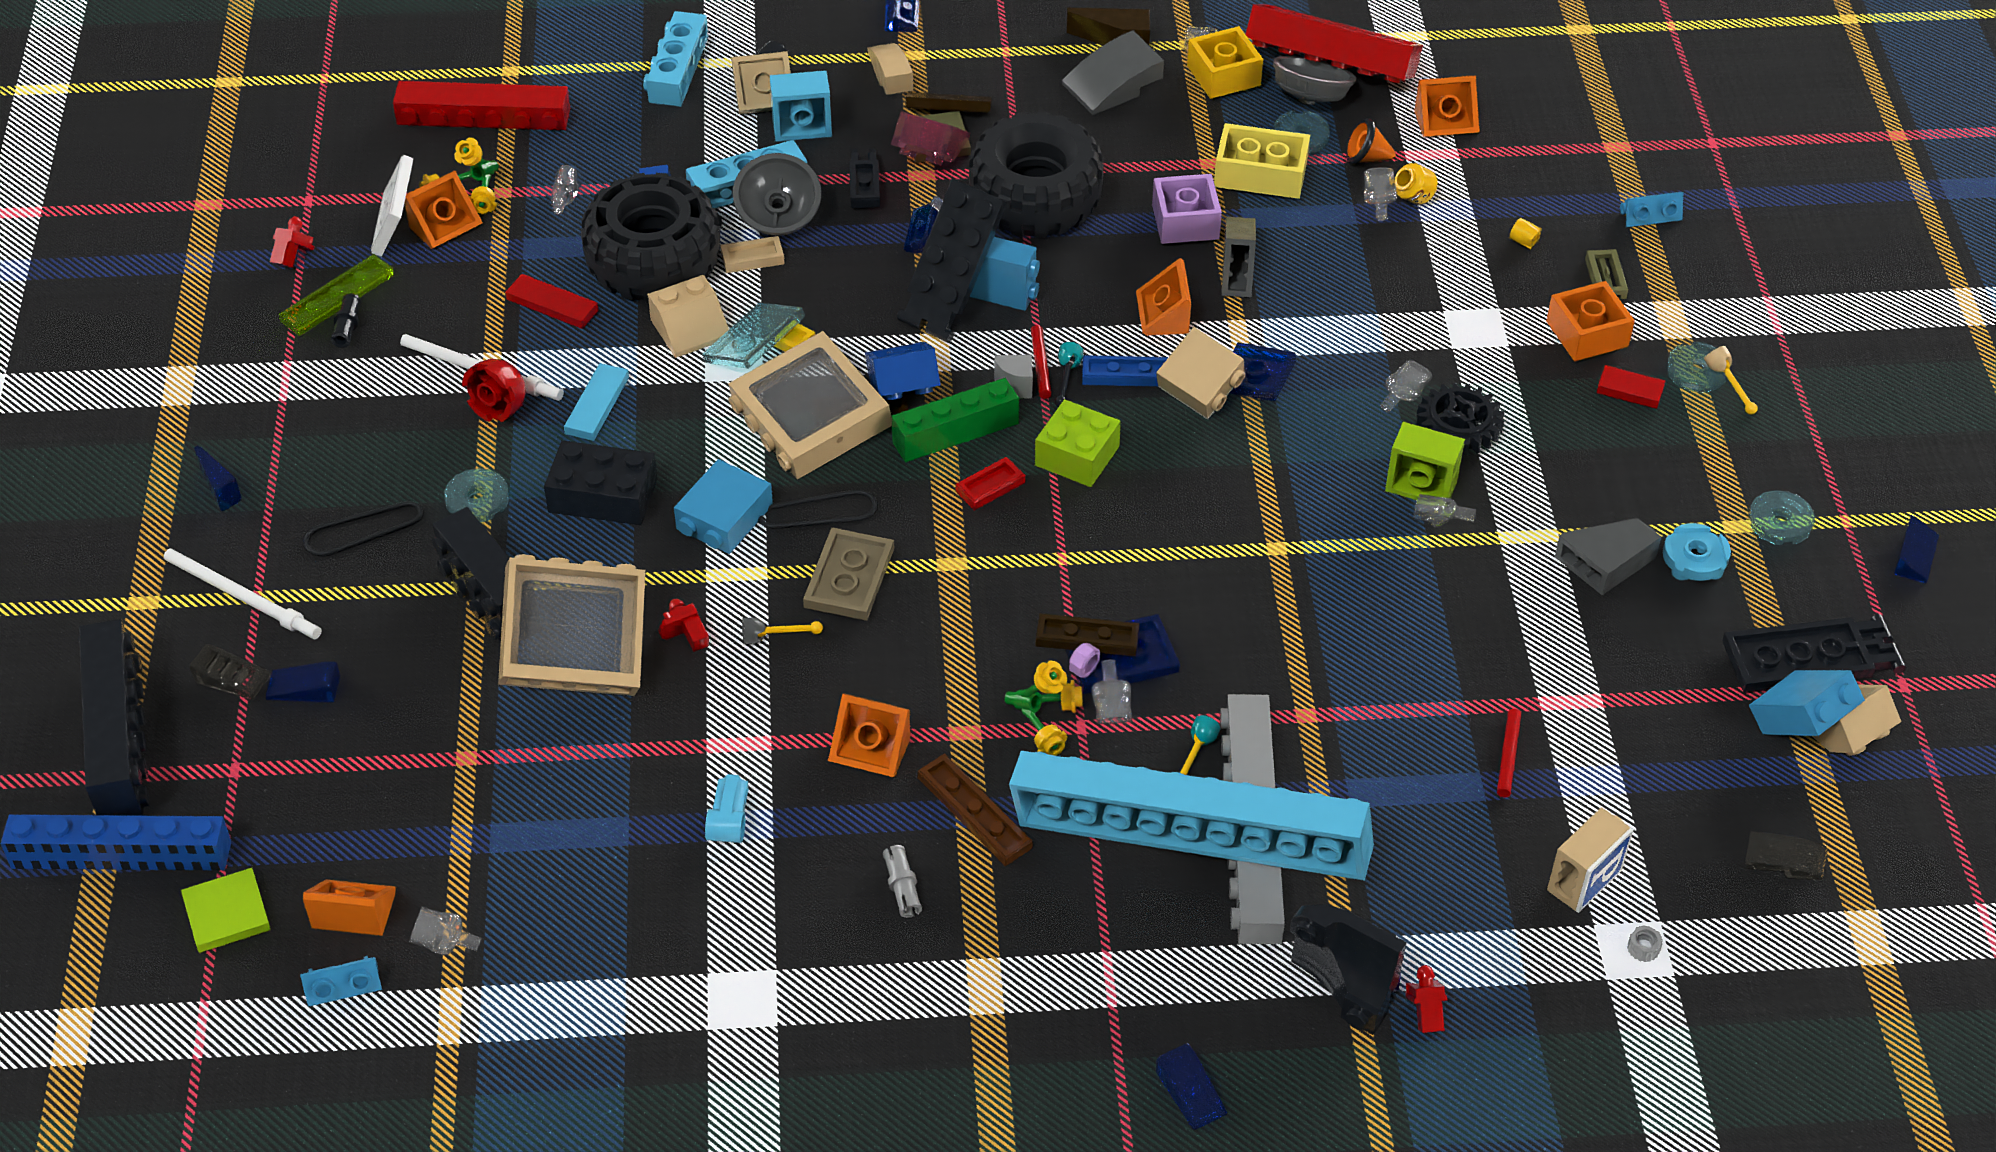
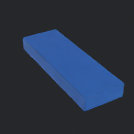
[1082,355,1168,386]

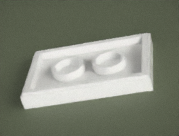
[371,155,413,257]

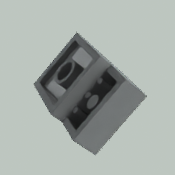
[1062,30,1164,115]

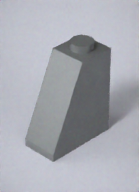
[1221,217,1256,297]
[1555,518,1661,595]

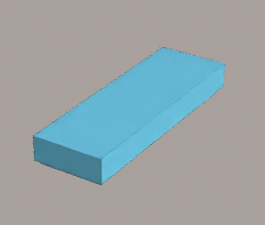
[564,363,629,441]

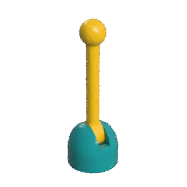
[1180,715,1221,775]

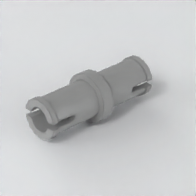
[883,845,922,918]

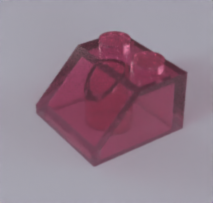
[891,111,970,166]

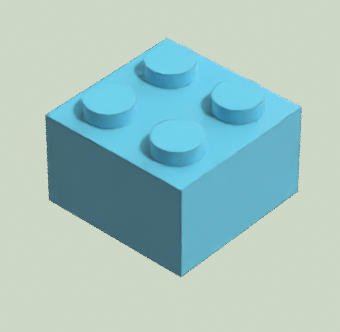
[769,71,832,142]

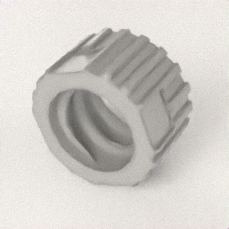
[1627,925,1663,962]

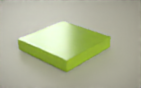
[181,868,271,953]

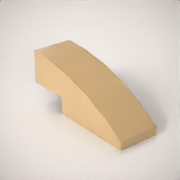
[867,43,913,95]

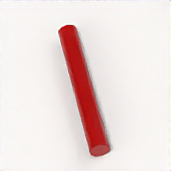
[1031,325,1051,399]
[1497,709,1522,797]

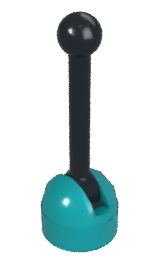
[1055,342,1084,407]

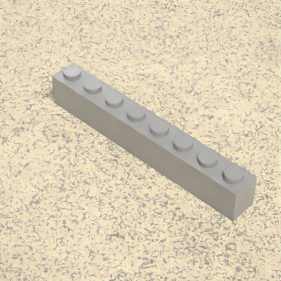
[1220,694,1285,944]

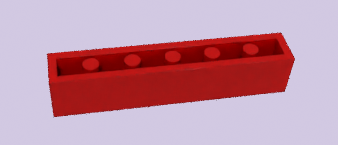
[393,81,571,130]

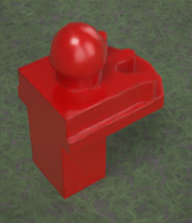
[270,216,314,268]
[658,598,709,652]
[1405,965,1448,1033]

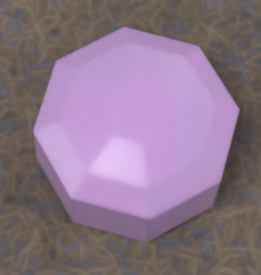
[1069,643,1100,677]

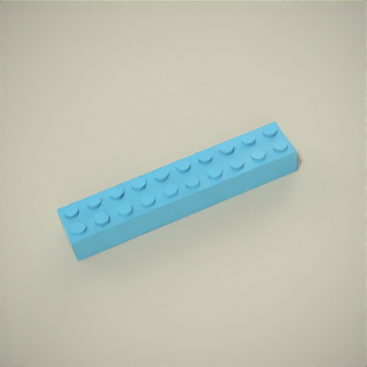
[1009,751,1374,881]

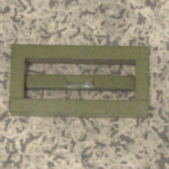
[1585,249,1628,299]

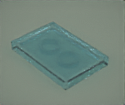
[702,302,805,369]

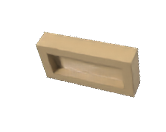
[720,236,784,273]

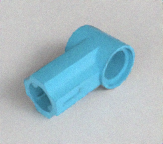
[705,774,749,843]

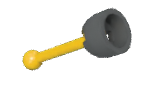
[742,617,823,644]

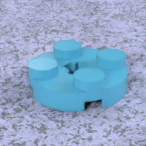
[1663,523,1731,581]

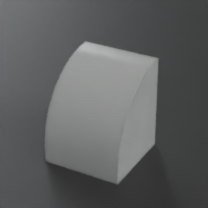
[994,355,1033,398]

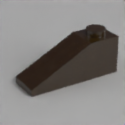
[1067,8,1150,45]

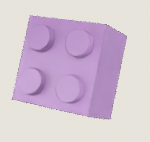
[1152,174,1222,244]

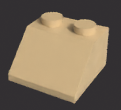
[648,275,731,358]
[1812,685,1901,756]

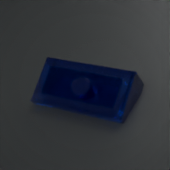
[884,0,919,32]
[904,201,941,254]
[1894,515,1939,583]

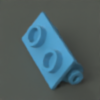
[1620,192,1683,227]
[300,956,382,1007]

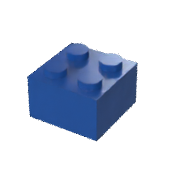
[865,342,941,400]

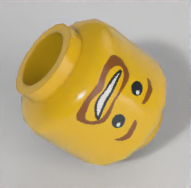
[1394,163,1438,205]

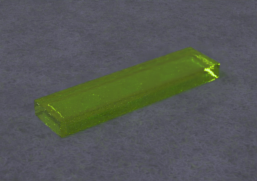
[279,254,394,336]

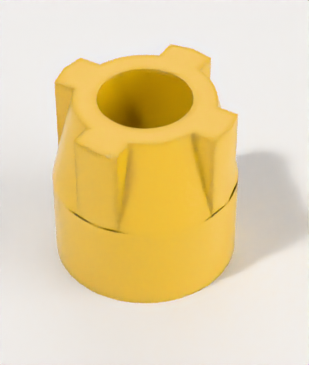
[1509,218,1542,250]

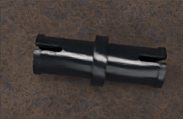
[331,294,362,348]

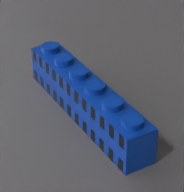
[1,815,231,870]

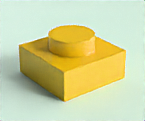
[773,320,816,352]

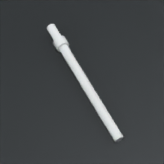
[400,334,564,401]
[164,548,322,640]

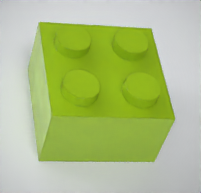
[1035,399,1121,487]
[1385,422,1465,509]

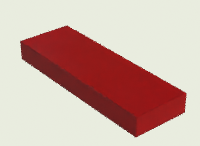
[505,274,599,329]

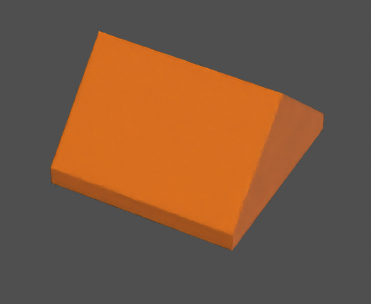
[1414,75,1480,137]
[404,170,483,249]
[1136,258,1191,336]
[828,693,910,777]
[303,879,396,936]

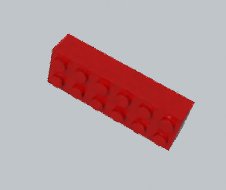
[1245,4,1423,83]

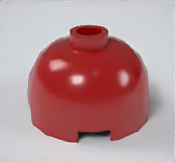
[462,358,526,422]

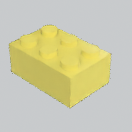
[1214,123,1310,199]

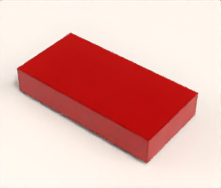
[1596,365,1665,409]
[955,457,1025,510]

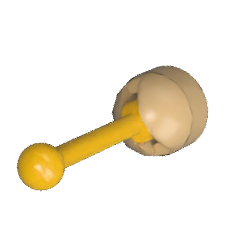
[1704,346,1758,415]

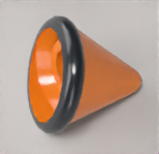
[1346,118,1396,165]

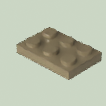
[803,528,894,621]

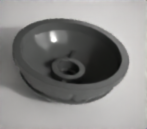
[1273,56,1356,104]
[733,153,821,236]

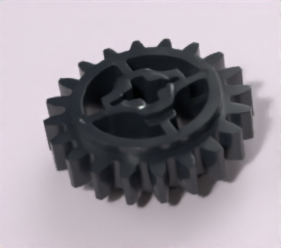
[1416,383,1504,455]

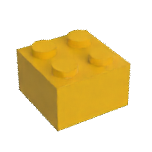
[1187,26,1263,99]

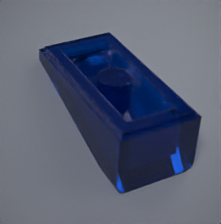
[194,446,242,511]
[266,662,340,702]
[1156,1043,1227,1130]

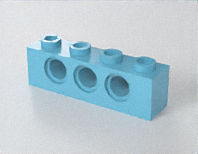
[643,11,709,107]
[686,140,807,208]

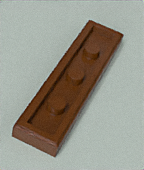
[917,753,1033,866]

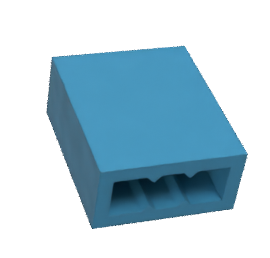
[970,237,1040,311]
[674,459,773,554]
[1749,670,1865,736]

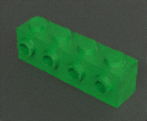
[892,378,1019,463]

